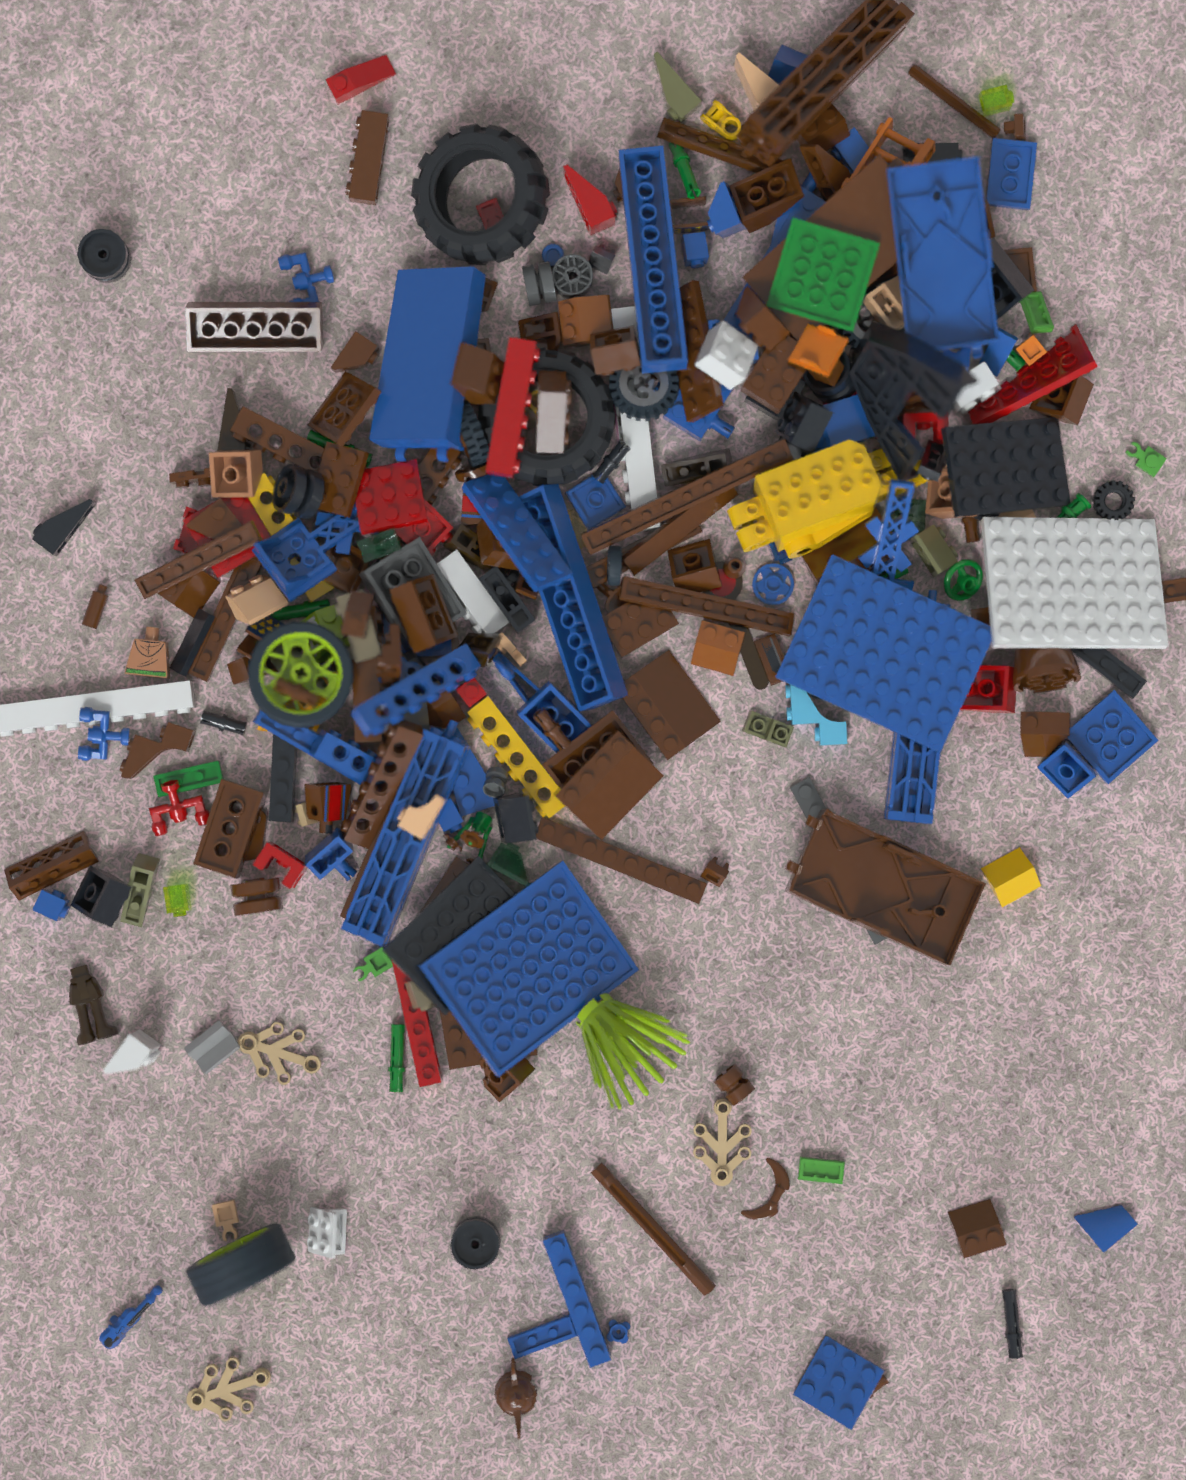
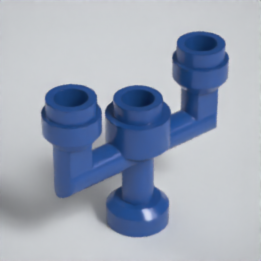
[278,252,335,302]
[78,707,130,761]

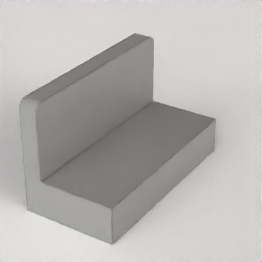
[184,1021,240,1074]

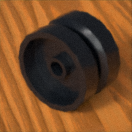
[77,229,131,283]
[804,351,856,404]
[272,464,324,519]
[450,1216,501,1270]

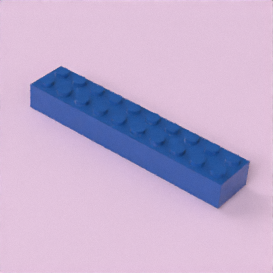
[618,145,688,374]
[519,484,628,712]

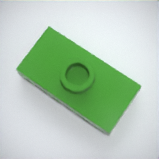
[1020,291,1054,334]
[797,1156,845,1184]

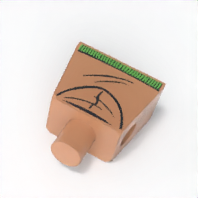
[125,627,170,679]

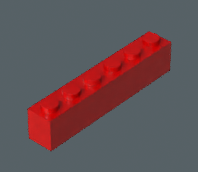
[486,337,540,478]

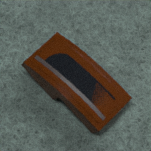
[754,633,784,686]

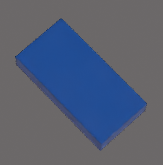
[978,327,1018,377]

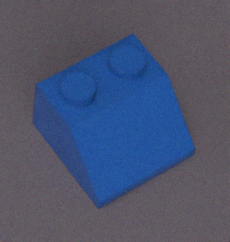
[707,181,746,238]

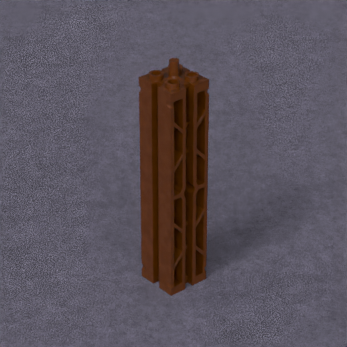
[736,0,915,167]

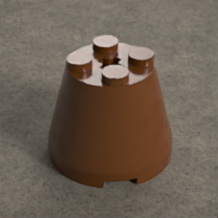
[1012,648,1081,693]

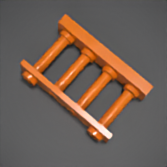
[841,117,935,188]

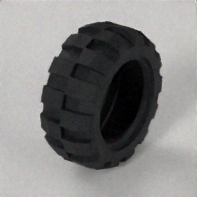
[411,124,550,265]
[478,347,615,486]

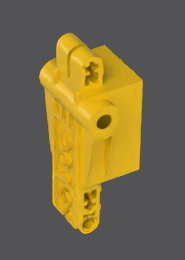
[727,440,928,559]

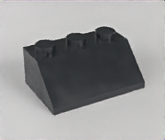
[990,238,1035,320]

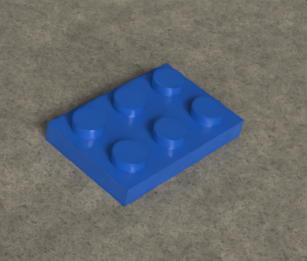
[986,138,1037,210]

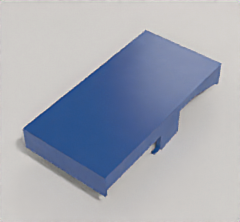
[886,156,1000,358]
[369,267,486,462]

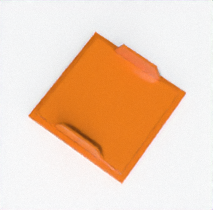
[788,324,849,377]

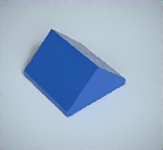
[768,45,808,85]
[1037,742,1098,799]

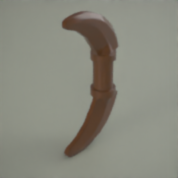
[741,1158,790,1220]

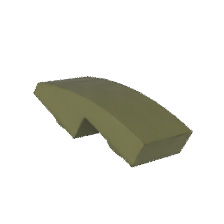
[742,710,794,748]

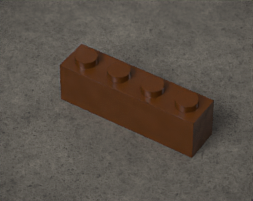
[346,110,390,206]

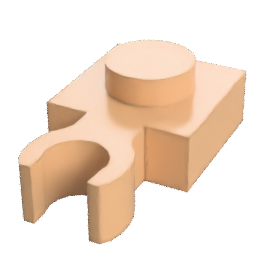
[498,632,527,667]
[212,1199,239,1241]

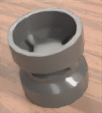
[483,767,509,798]

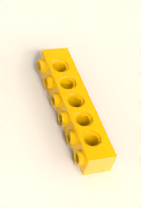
[248,473,334,602]
[467,696,565,818]

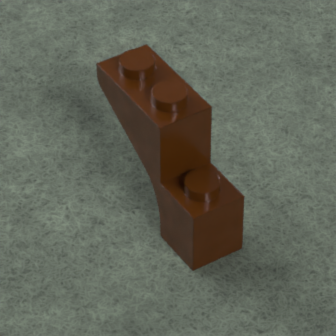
[120,722,196,779]

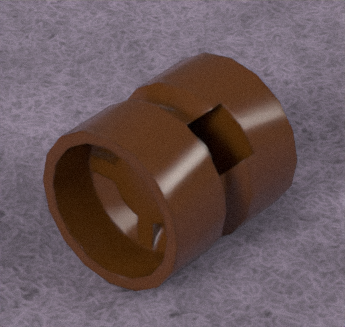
[713,1064,755,1106]

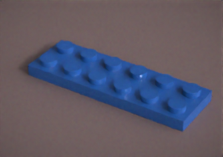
[462,474,573,592]

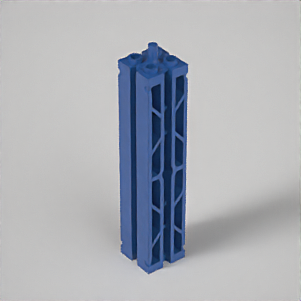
[883,590,956,824]
[341,719,471,947]

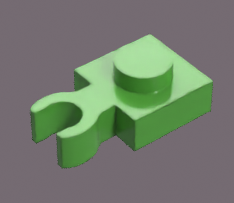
[1125,442,1167,477]
[353,947,393,981]

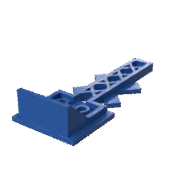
[858,479,919,590]
[252,502,379,602]

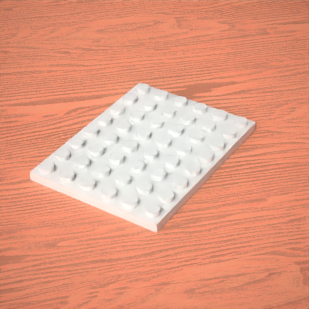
[981,517,1169,649]

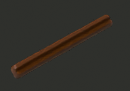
[908,64,1000,138]

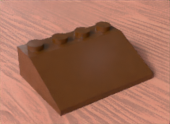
[801,506,892,586]
[622,650,721,760]
[541,710,653,787]
[553,729,664,840]

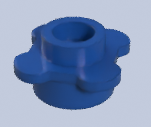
[606,1319,630,1344]

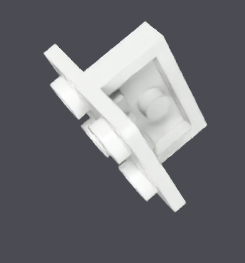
[307,1207,347,1258]

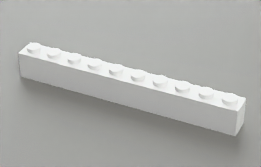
[611,306,660,531]
[0,680,196,737]

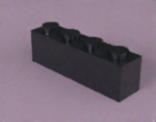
[269,734,297,822]

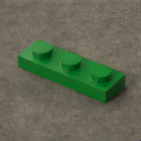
[153,760,224,798]

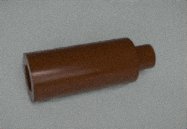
[81,584,108,629]

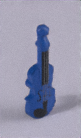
[99,1285,163,1349]

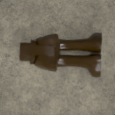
[69,965,119,1046]

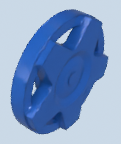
[752,563,794,605]

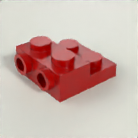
[391,499,453,556]

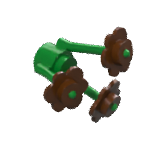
[443,812,493,867]

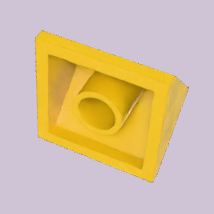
[980,847,1041,907]

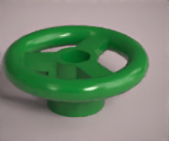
[943,559,983,601]

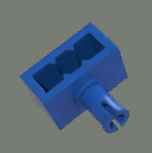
[305,827,357,881]

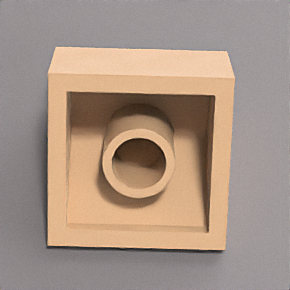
[225,575,289,625]

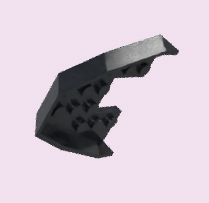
[849,320,979,481]

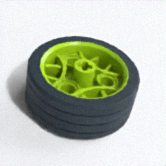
[248,621,353,728]
[186,1223,296,1307]

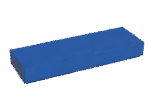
[507,1314,578,1359]

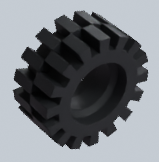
[1092,480,1135,520]

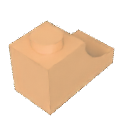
[398,795,447,839]

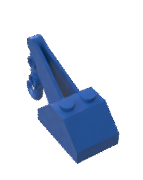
[493,651,592,753]

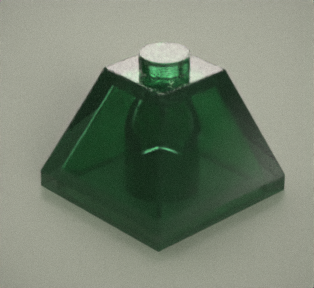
[487,842,531,887]

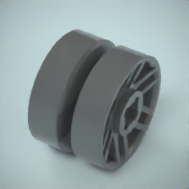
[552,254,593,299]
[522,261,557,307]

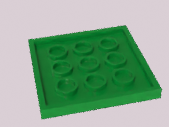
[766,218,880,332]

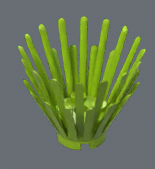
[576,993,690,1110]

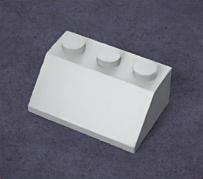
[103,1029,161,1074]

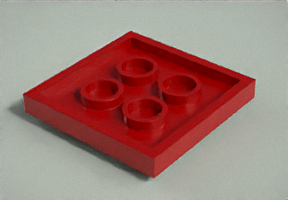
[355,459,428,535]
[183,497,271,578]

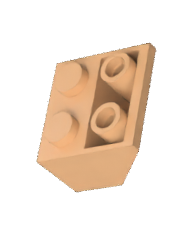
[863,276,904,330]

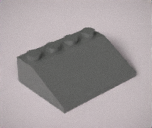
[359,537,467,651]

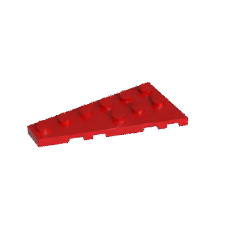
[968,324,1098,424]

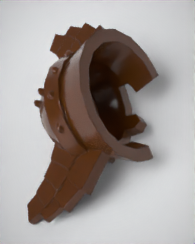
[494,1358,537,1440]

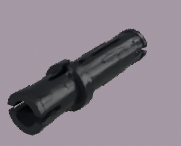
[1002,1289,1023,1359]

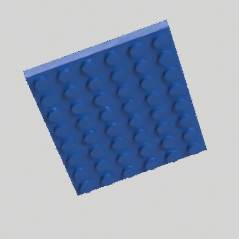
[775,555,992,753]
[419,861,639,1077]

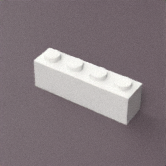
[437,550,509,634]

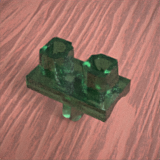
[357,528,402,563]

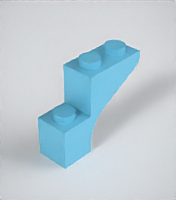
[785,684,847,746]

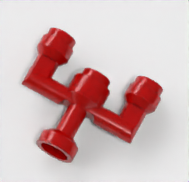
[148,780,210,836]

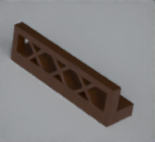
[4,831,99,901]

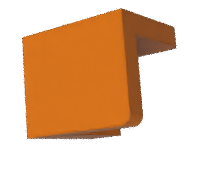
[1015,332,1047,366]

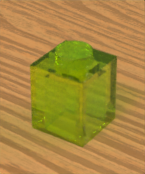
[978,84,1014,117]
[163,884,192,917]

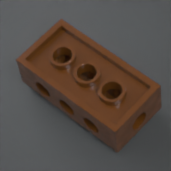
[193,779,268,878]

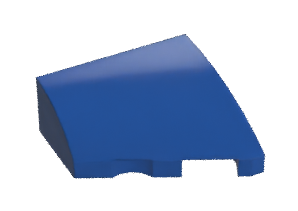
[1074,1205,1138,1253]

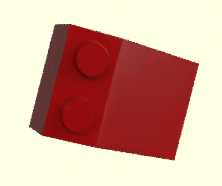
[563,165,617,236]
[960,665,1016,713]

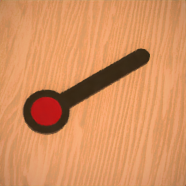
[703,562,769,690]

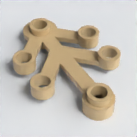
[238,1022,321,1085]
[693,1098,752,1186]
[186,1356,271,1421]

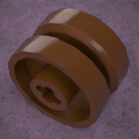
[230,878,284,916]

